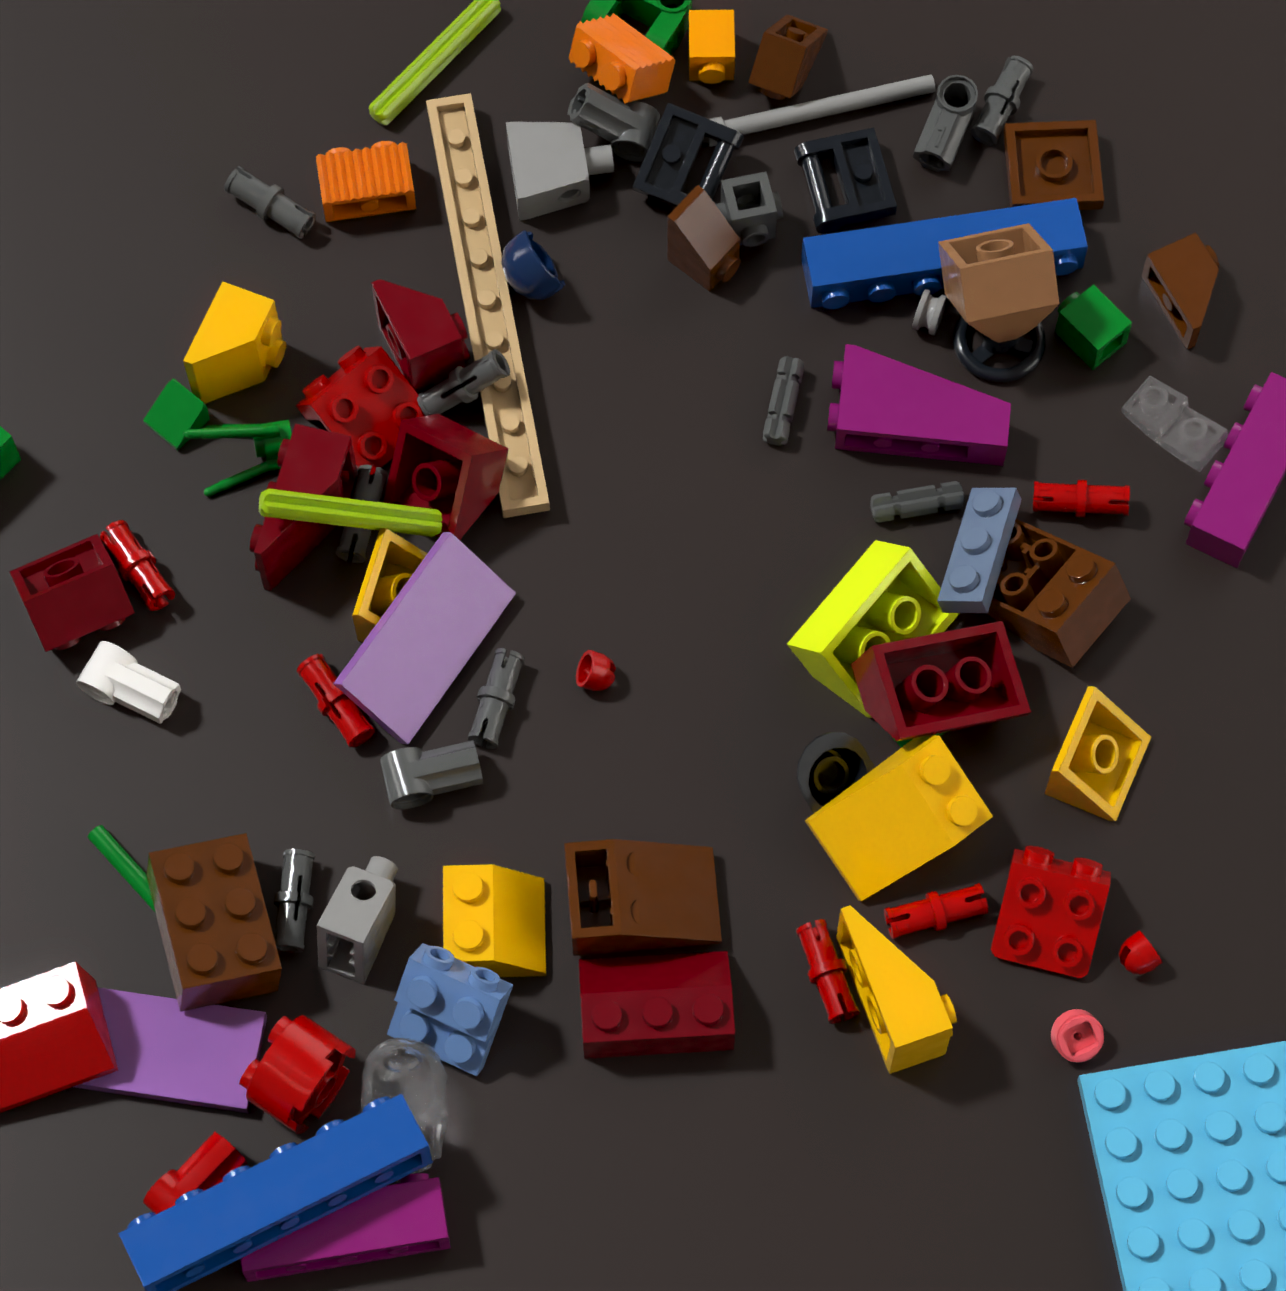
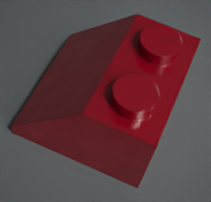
[371,279,470,394]
[383,414,509,540]
[9,534,135,652]

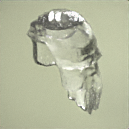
[361,1038,448,1174]

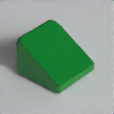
[143,378,210,451]

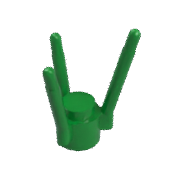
[183,419,292,497]

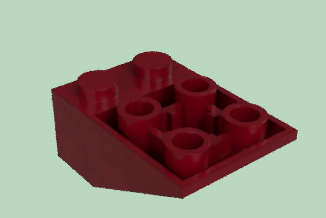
[250,423,358,591]

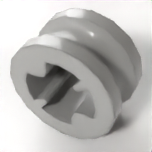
[912,289,947,336]

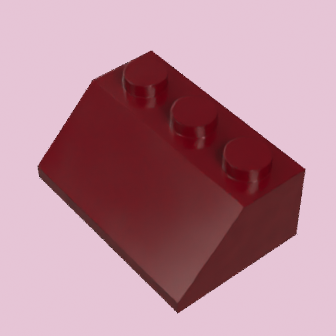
[851,621,1031,741]
[579,951,735,1059]

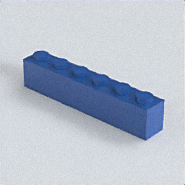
[801,198,1088,309]
[118,1093,433,1291]

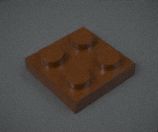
[1003,120,1104,210]

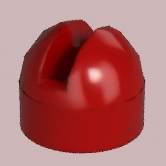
[576,650,616,691]
[1119,930,1163,975]

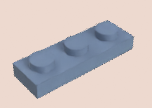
[937,488,1022,613]

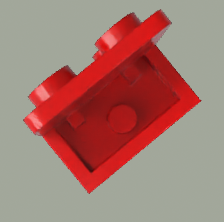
[295,345,425,475]
[991,846,1111,978]

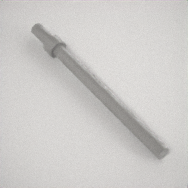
[703,74,936,147]

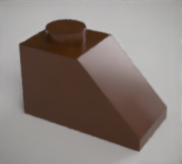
[748,14,828,100]
[667,185,741,292]
[1141,232,1219,350]

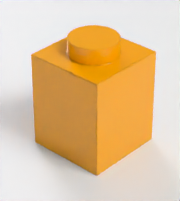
[688,10,735,84]

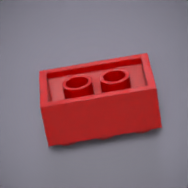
[0,961,118,1113]

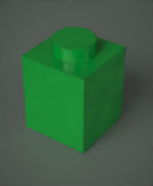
[1055,284,1132,370]

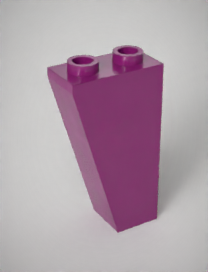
[827,344,1011,466]

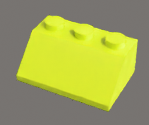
[787,540,960,718]

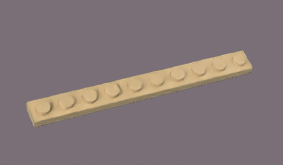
[426,93,550,518]

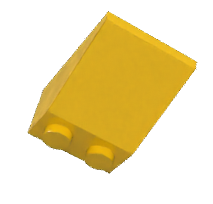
[805,735,993,901]
[836,905,957,1074]

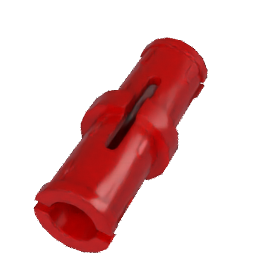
[1033,480,1130,517]
[100,520,175,611]
[296,654,375,748]
[884,883,988,939]
[796,919,860,1024]

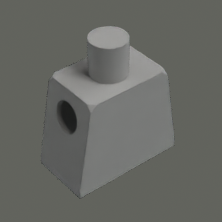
[506,122,614,221]
[317,856,398,984]

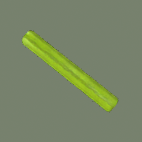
[369,0,501,126]
[259,489,442,537]

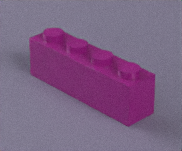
[1184,372,1286,568]
[241,1173,451,1282]

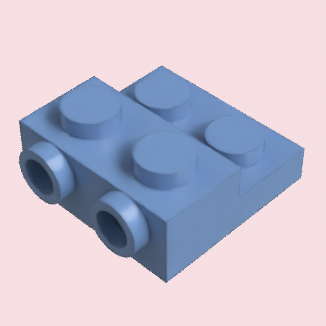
[387,943,513,1076]

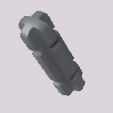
[763,356,804,446]
[870,481,964,522]

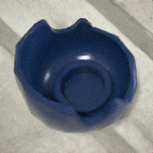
[501,230,565,300]

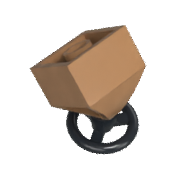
[938,223,1059,382]

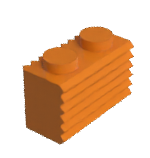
[569,13,676,104]
[316,141,416,222]

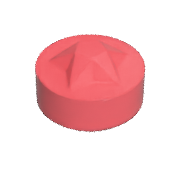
[1051,1009,1104,1063]

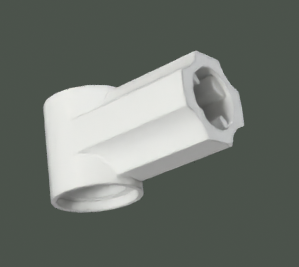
[76,641,181,724]

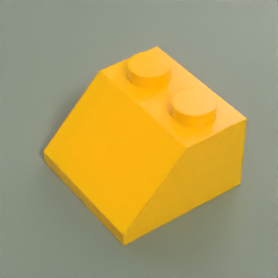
[183,281,286,404]
[443,864,546,977]

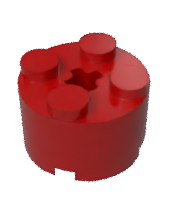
[239,1015,356,1134]

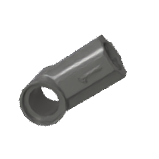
[913,75,978,172]
[567,82,660,162]
[380,740,483,810]

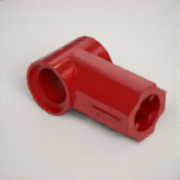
[143,1131,248,1214]

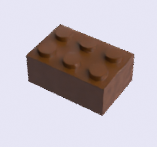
[147,833,282,1012]

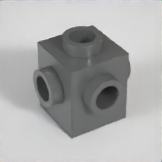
[715,171,783,247]

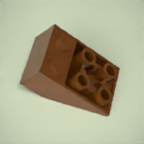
[987,519,1131,668]
[564,839,722,956]

